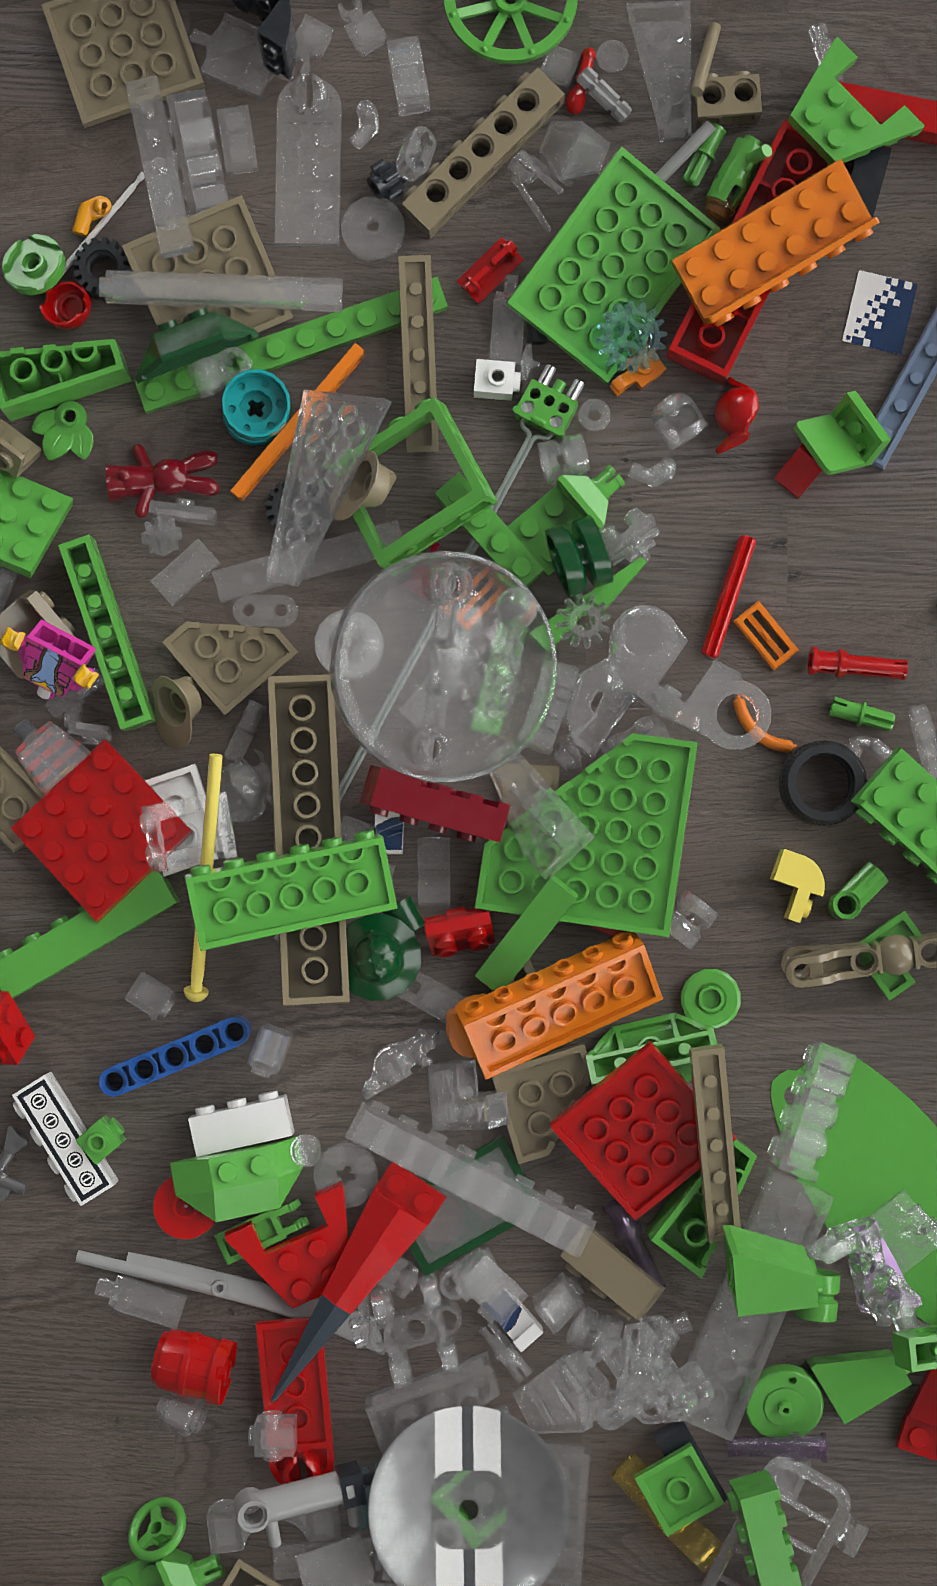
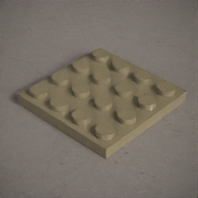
[41,0,205,128]
[122,195,293,333]

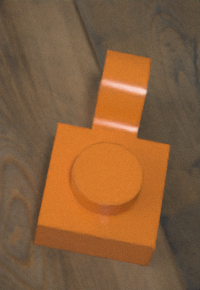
[609,344,667,397]

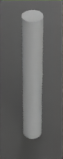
[656,120,716,182]

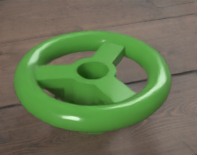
[128,1497,186,1561]

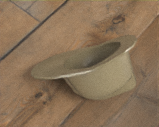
[331,451,396,521]
[152,676,202,750]

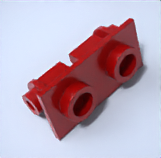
[456,237,524,304]

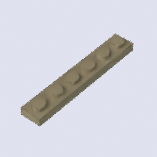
[398,255,439,453]
[689,1044,741,1243]

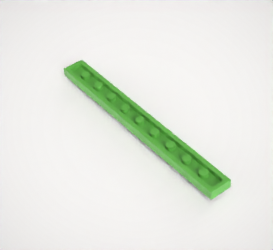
[135,277,448,414]

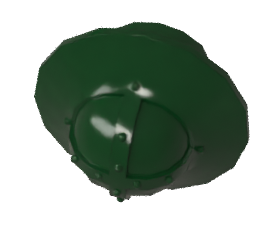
[346,914,421,1001]

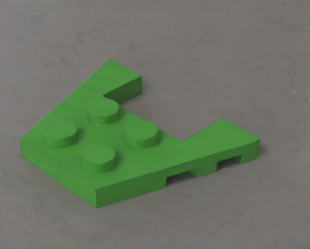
[788,37,925,165]

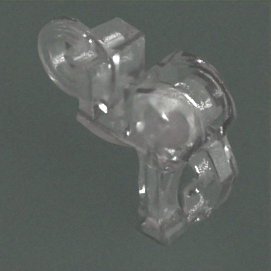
[564,605,771,759]

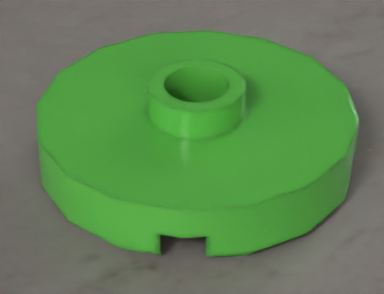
[2,234,66,296]

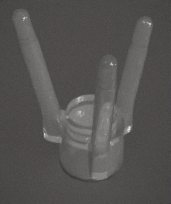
[507,150,573,232]

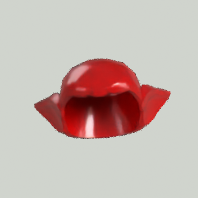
[715,376,759,454]

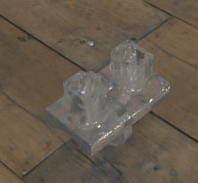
[600,507,660,567]

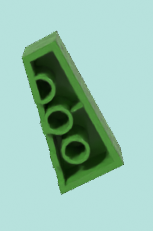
[0,339,132,422]

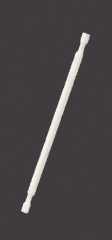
[51,172,146,289]

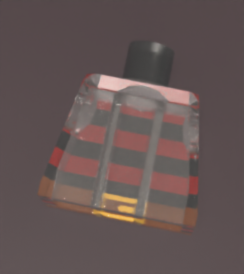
[12,718,91,797]

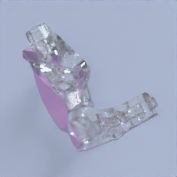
[806,1217,922,1331]

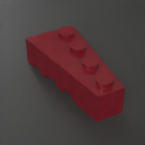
[359,765,511,843]

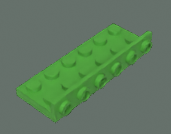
[851,747,937,885]
[185,830,397,951]

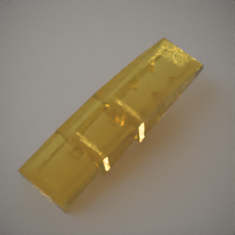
[610,1452,728,1573]

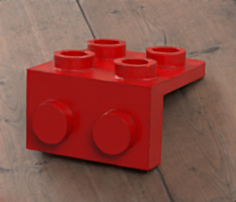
[0,991,36,1065]

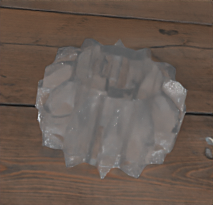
[555,593,611,649]

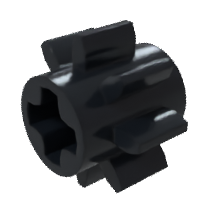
[367,158,407,202]

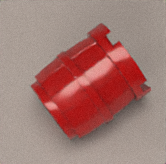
[151,1329,238,1405]

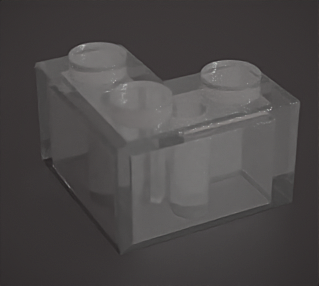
[427,1059,509,1130]

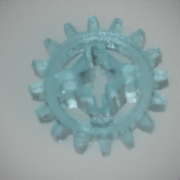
[595,300,667,373]

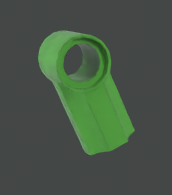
[827,862,889,921]

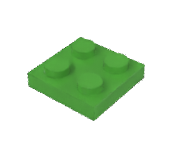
[634,1442,724,1536]

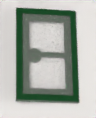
[409,1135,544,1276]

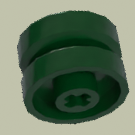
[545,515,613,598]

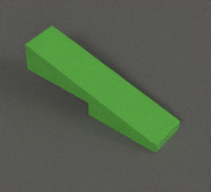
[530,557,647,652]
[475,875,579,991]

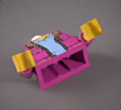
[0,619,99,699]

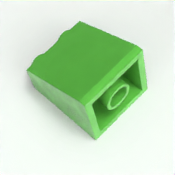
[722,1225,823,1317]

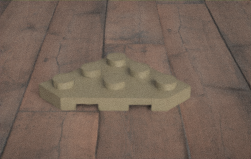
[162,621,299,716]
[492,1042,591,1164]

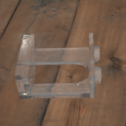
[140,792,237,872]

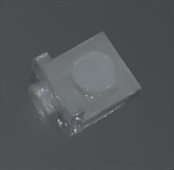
[124,971,175,1021]

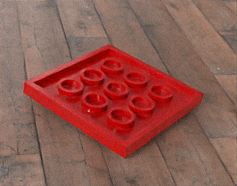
[10,739,193,922]
[550,1040,736,1221]

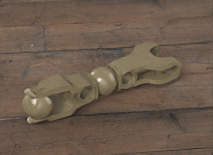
[780,932,937,988]

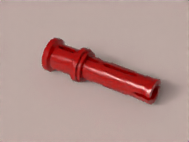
[807,646,908,680]

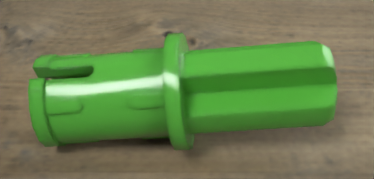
[682,122,727,187]
[829,696,895,731]

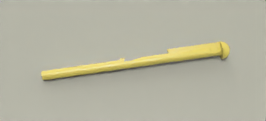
[184,753,223,1002]

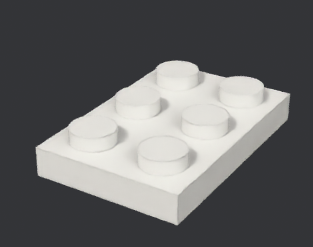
[145,764,227,876]

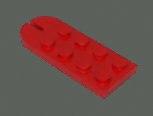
[256,1317,335,1484]

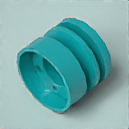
[222,369,290,447]

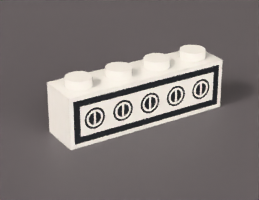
[12,1072,119,1206]

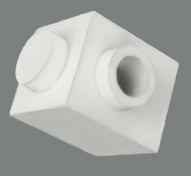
[474,359,521,401]

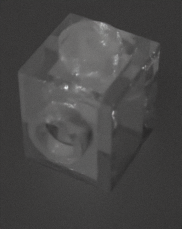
[248,1410,297,1462]

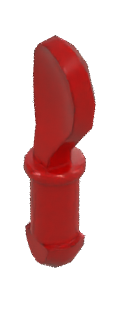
[566,47,596,115]

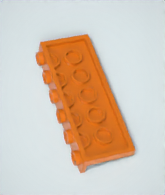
[670,159,880,327]
[456,931,663,1080]

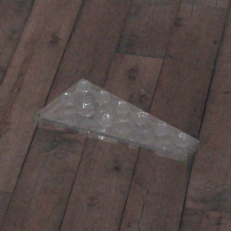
[265,390,392,587]

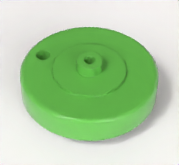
[744,1364,824,1441]

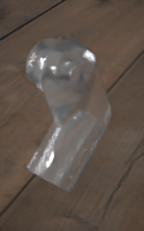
[628,457,676,487]

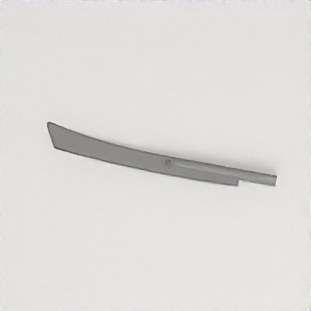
[75,1250,385,1355]

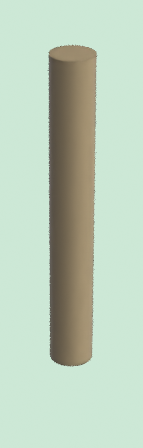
[690,22,721,97]

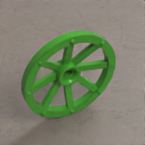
[444,0,578,64]

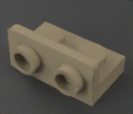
[0,418,42,478]

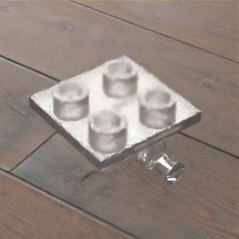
[857,1189,937,1275]

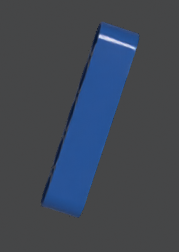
[99,1015,252,1097]

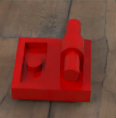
[424,906,495,958]

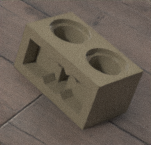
[692,71,762,127]

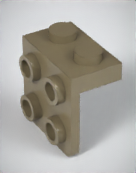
[0,590,75,679]

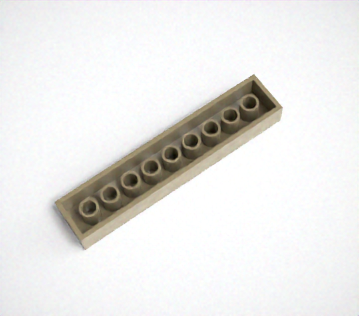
[267,674,350,1007]

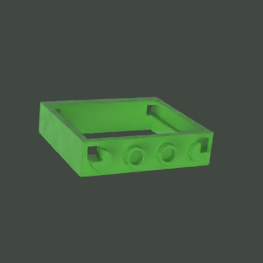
[328,397,498,571]

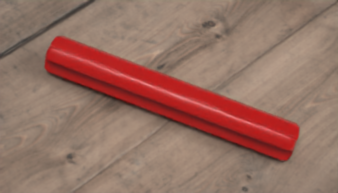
[701,535,756,658]

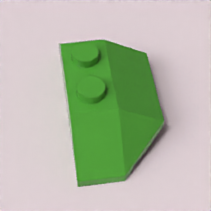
[586,1013,718,1088]
[170,1136,303,1222]

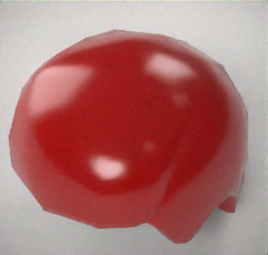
[40,281,92,331]

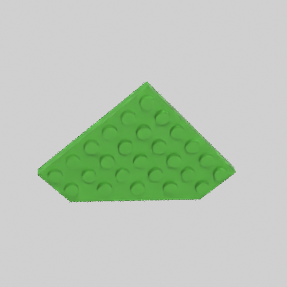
[475,733,698,938]

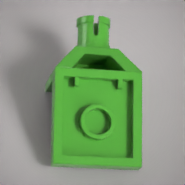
[507,465,625,577]
[101,1548,225,1586]

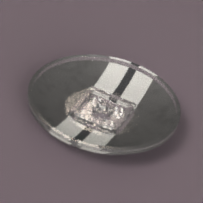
[368,1406,569,1586]

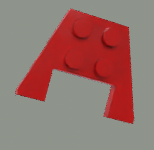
[224,1181,348,1309]

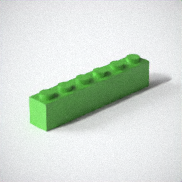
[0,869,180,999]

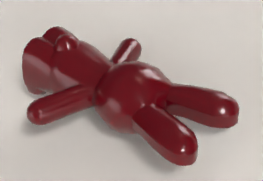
[106,444,220,518]

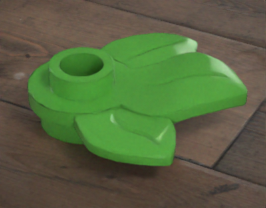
[32,401,94,461]

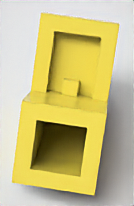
[770,849,825,923]

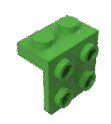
[794,391,891,475]

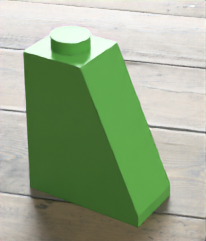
[806,1349,912,1424]

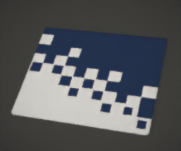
[842,270,918,355]

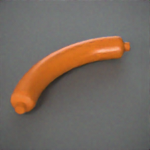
[733,695,797,753]

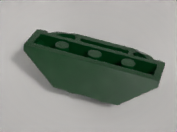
[135,307,259,384]

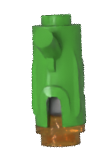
[704,135,772,222]

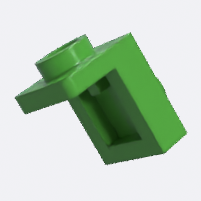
[76,1115,127,1164]

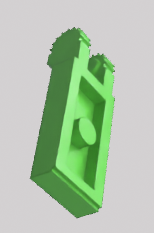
[214,1198,310,1265]

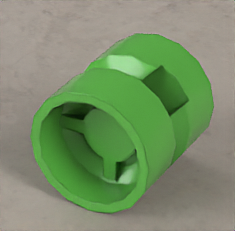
[794,1268,841,1322]

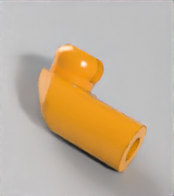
[72,196,112,237]

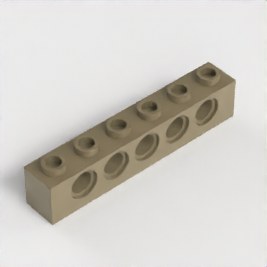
[402,67,565,239]

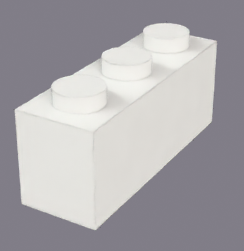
[188,1091,295,1157]

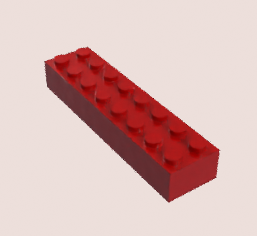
[665,119,829,386]

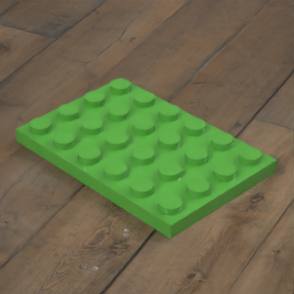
[505,146,721,384]

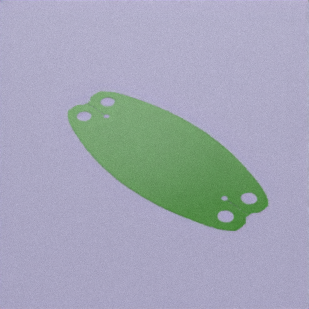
[771,1044,937,1326]

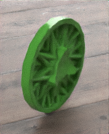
[681,969,741,1028]

